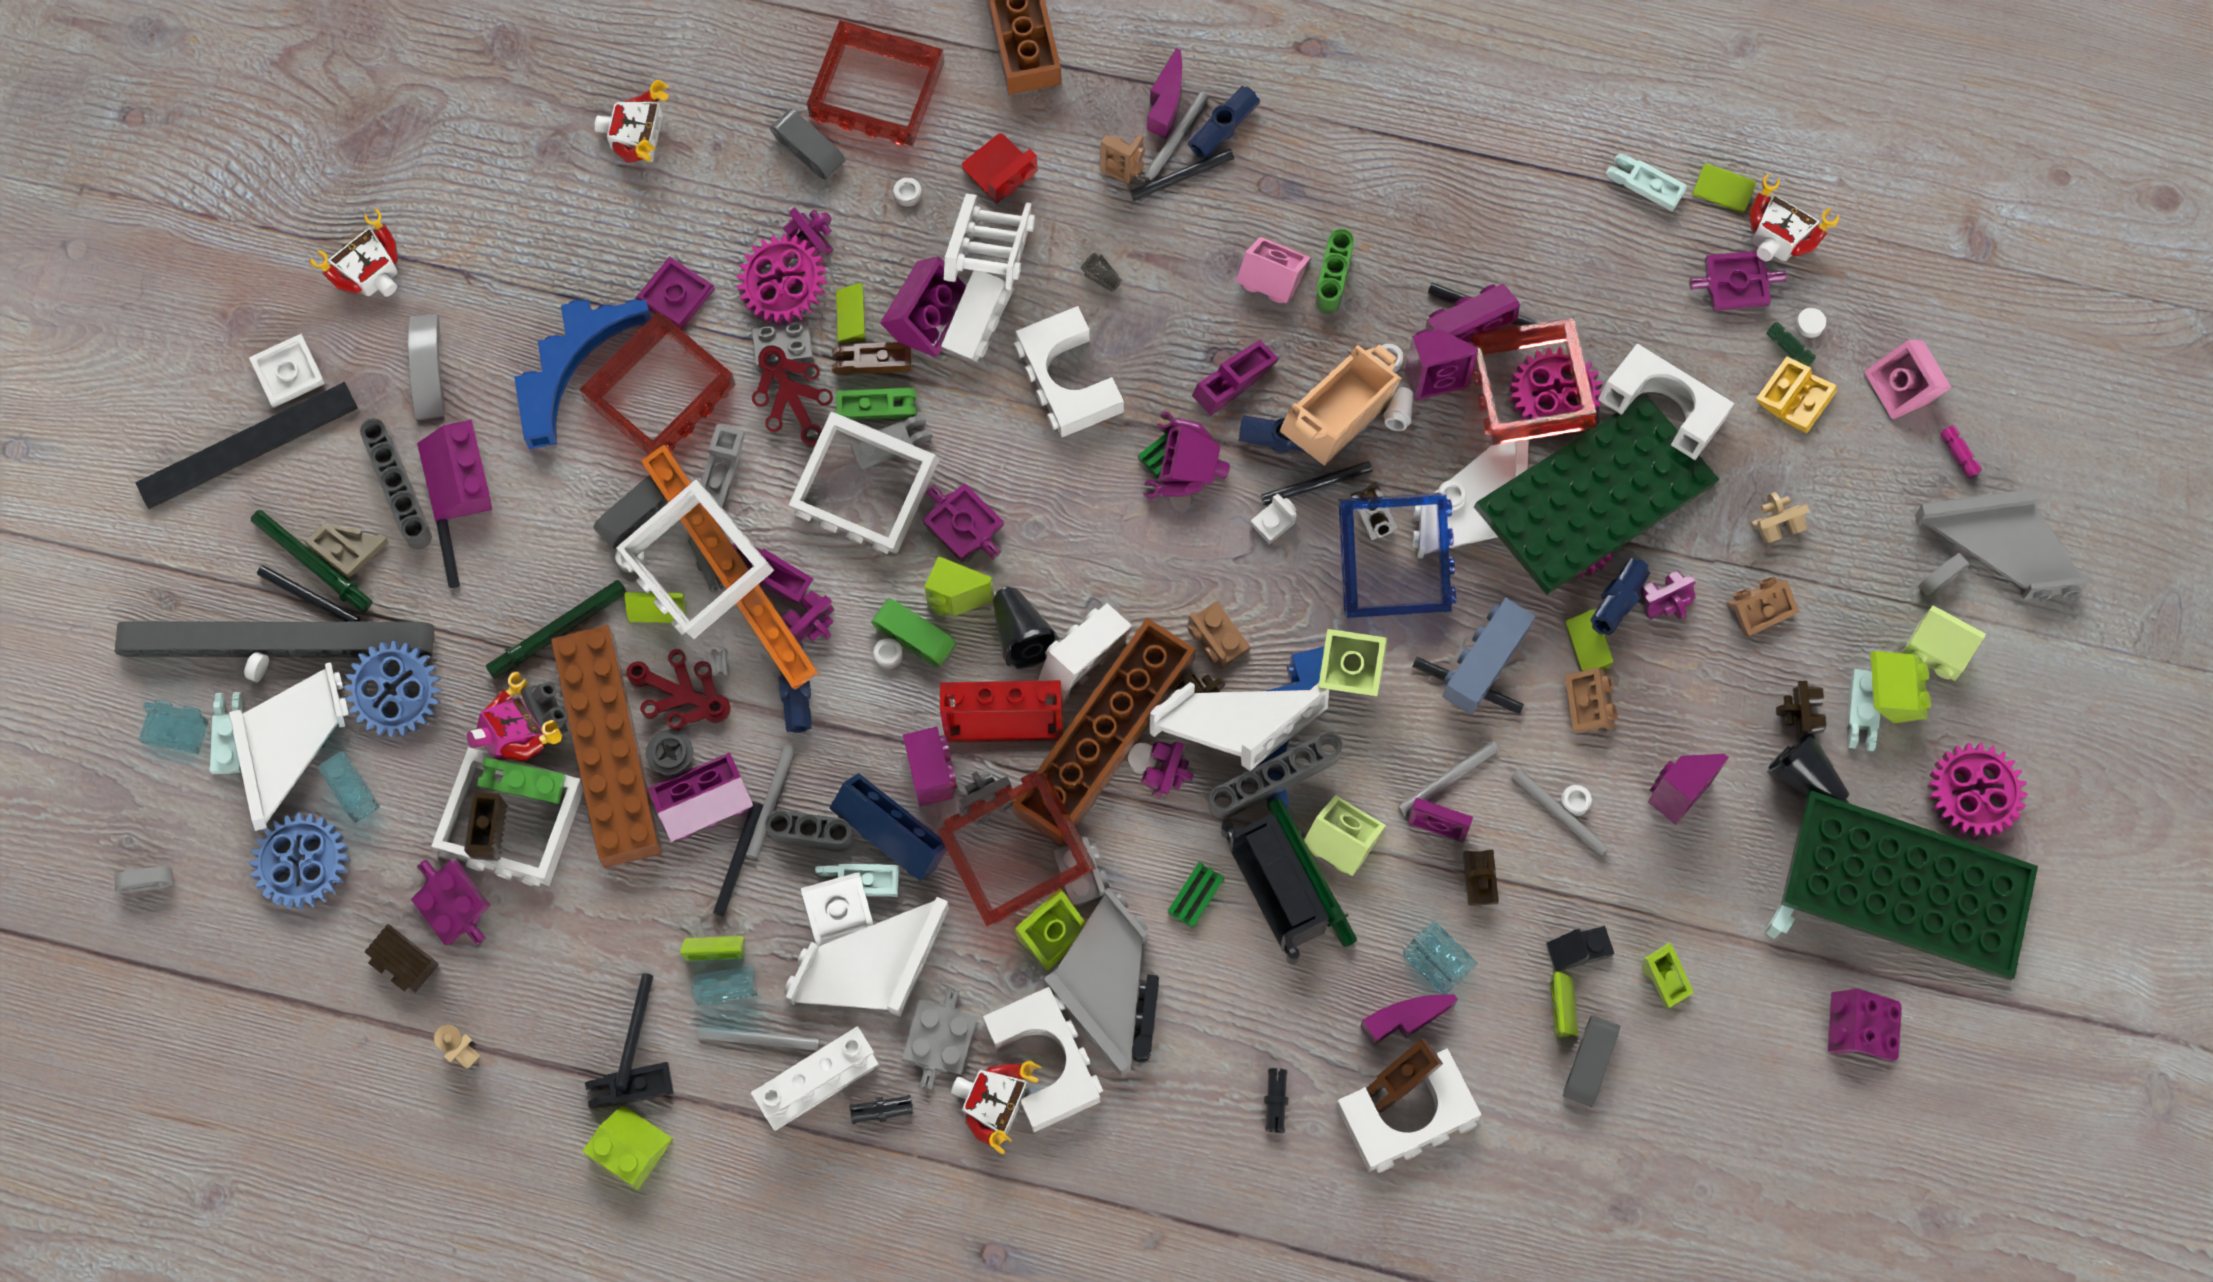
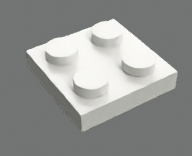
[249,334,326,408]
[801,872,873,946]

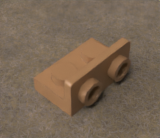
[1100,134,1145,185]
[1726,577,1799,636]
[1187,602,1250,669]
[1565,667,1618,733]

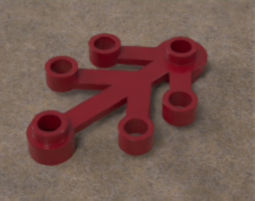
[752,345,833,447]
[626,649,731,731]

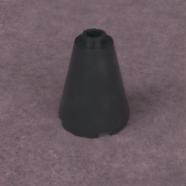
[993,587,1060,669]
[1767,732,1849,803]

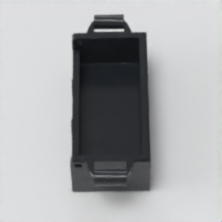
[1221,813,1329,964]

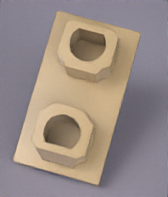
[1750,492,1810,543]
[434,1025,480,1069]

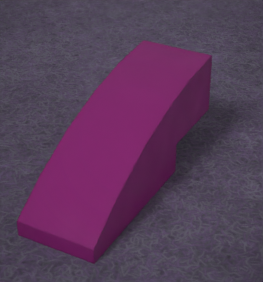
[1147,48,1183,139]
[1192,340,1279,416]
[733,543,813,604]
[1360,994,1458,1046]

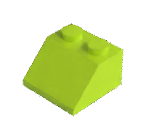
[924,556,995,617]
[1870,651,1931,724]
[582,1105,673,1191]

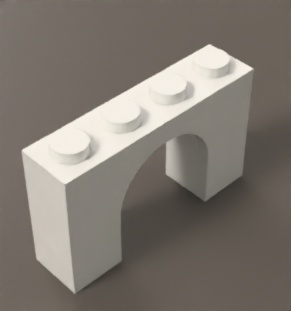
[1013,306,1124,438]
[1598,344,1734,460]
[983,987,1103,1133]
[1336,1048,1481,1173]

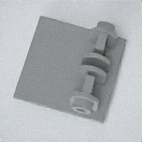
[752,321,814,372]

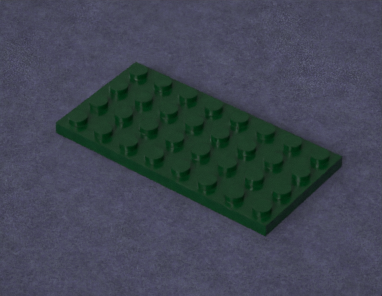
[1474,394,1719,595]
[1781,791,2038,980]

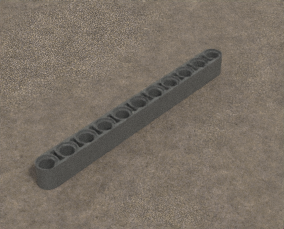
[114,621,434,658]

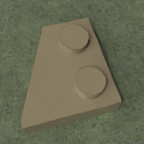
[305,522,388,580]

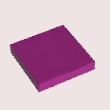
[635,256,715,331]
[1407,798,1473,842]

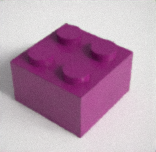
[902,726,958,807]

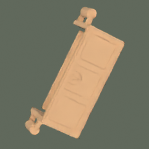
[1280,345,1401,466]

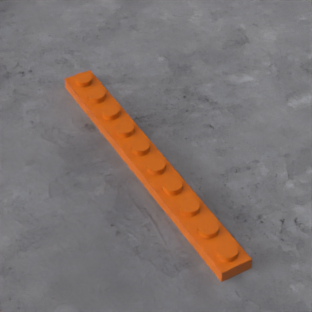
[641,444,819,690]

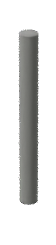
[1143,92,1209,183]
[1398,741,1499,816]
[746,745,795,859]
[1511,769,1608,857]
[697,1026,820,1051]

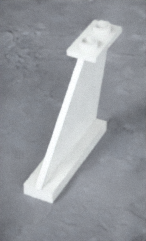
[1412,421,1529,559]
[229,662,349,831]
[1150,682,1329,771]
[784,897,949,1017]

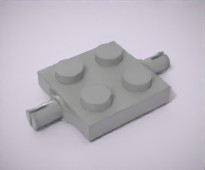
[902,987,977,1090]

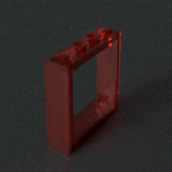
[807,20,944,146]
[579,312,736,455]
[1472,317,1596,445]
[937,771,1097,926]

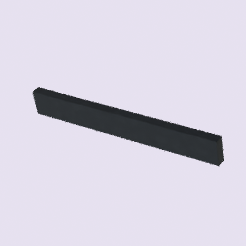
[135,382,358,509]

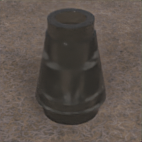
[1080,252,1123,292]

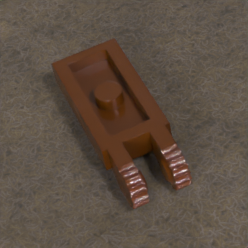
[832,342,912,376]
[1366,1039,1443,1114]

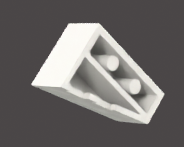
[941,270,1015,362]
[1038,603,1132,705]

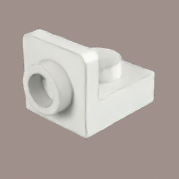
[1250,494,1296,545]

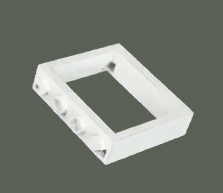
[789,411,939,554]
[616,480,774,639]
[431,747,584,886]

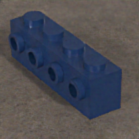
[829,773,950,881]

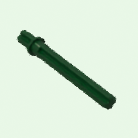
[251,510,373,612]
[486,580,627,679]
[1267,798,1357,947]

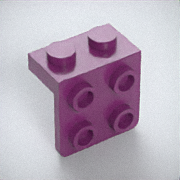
[1828,988,1902,1061]

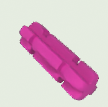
[1941,425,1982,478]

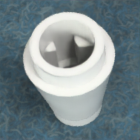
[1384,387,1413,431]

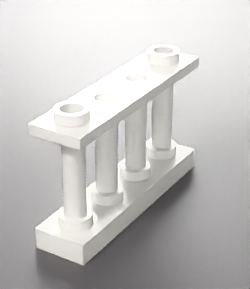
[944,194,1035,290]
[751,1026,879,1131]

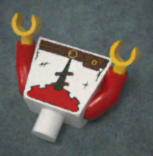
[595,80,669,163]
[1749,173,1839,261]
[309,208,398,297]
[951,1061,1042,1154]

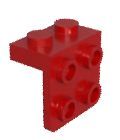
[962,133,1038,204]

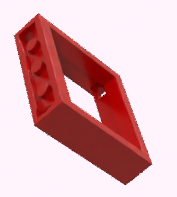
[940,680,1063,743]

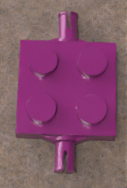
[1689,251,1787,311]
[922,483,1004,562]
[411,859,491,945]

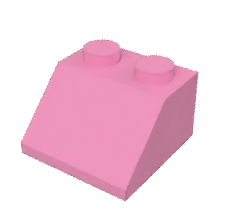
[1235,237,1311,303]
[1864,340,1952,419]

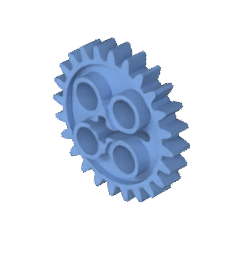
[344,641,442,737]
[249,813,350,910]

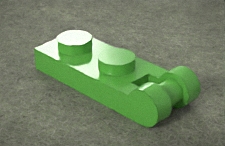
[836,388,917,421]
[477,757,566,804]

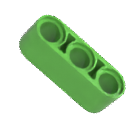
[1316,228,1354,313]
[871,598,956,668]

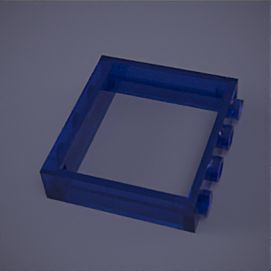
[1338,492,1456,618]

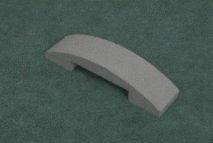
[408,314,445,422]
[683,424,745,530]

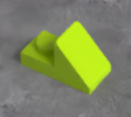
[1641,942,1694,1008]

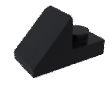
[1546,925,1615,972]

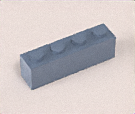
[1442,598,1536,715]

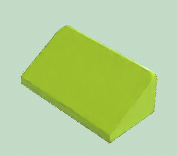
[1692,163,1757,214]
[836,283,866,343]
[625,592,687,623]
[1565,609,1613,671]
[680,936,745,961]
[1550,972,1579,1038]

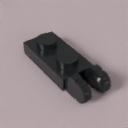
[1133,974,1159,1063]
[585,1062,674,1109]

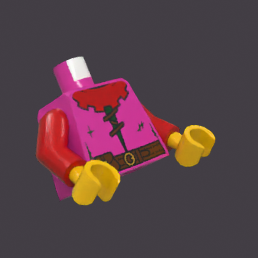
[467,672,562,761]

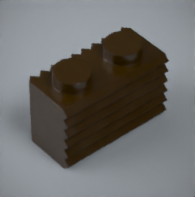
[464,792,508,861]
[365,924,439,993]

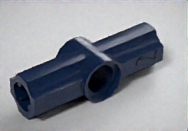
[1188,86,1260,159]
[1238,415,1307,453]
[1590,558,1650,635]
[778,643,812,733]

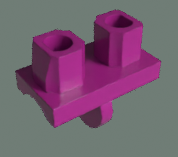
[783,207,834,256]
[1642,570,1696,620]
[782,590,834,643]
[1141,741,1193,798]

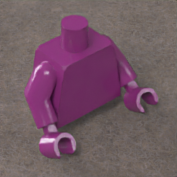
[1144,412,1230,500]

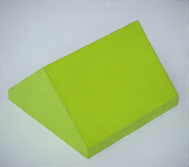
[1015,888,1086,971]

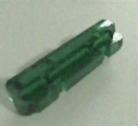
[1767,322,1816,367]

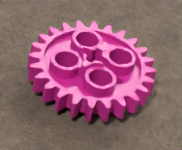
[737,234,828,325]
[1509,347,1603,437]
[1927,742,2028,838]

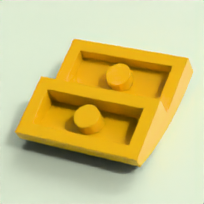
[1756,357,1837,434]

